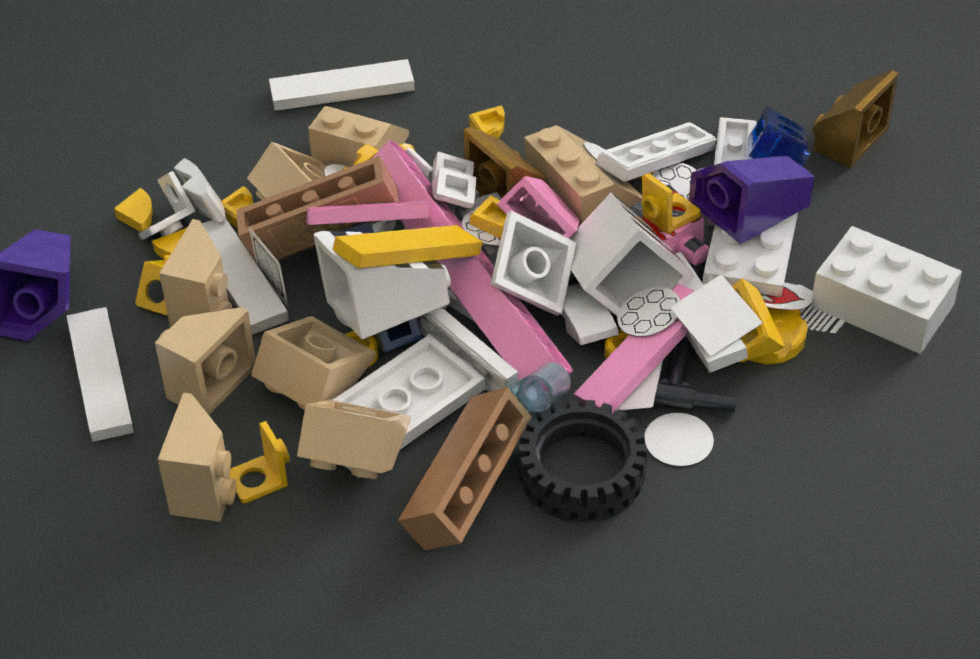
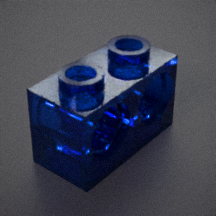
[748,106,810,167]

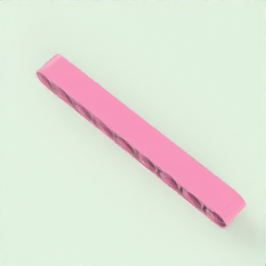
[373,140,573,401]

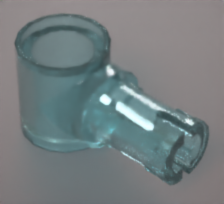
[509,362,571,412]

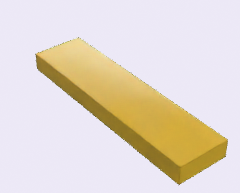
[332,225,483,269]

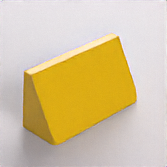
[732,278,785,363]

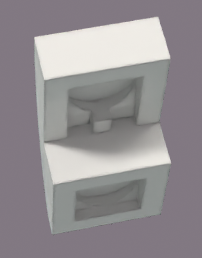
[432,152,476,209]
[174,158,226,223]
[561,283,619,345]

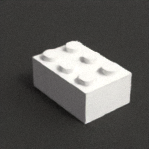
[811,226,962,354]

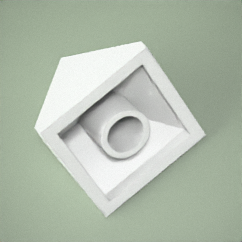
[490,211,576,316]

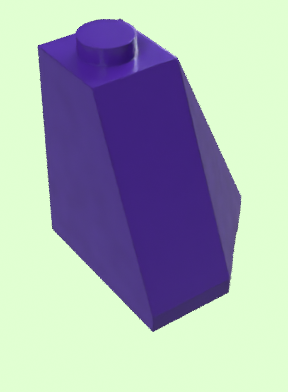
[689,156,815,245]
[0,229,71,341]

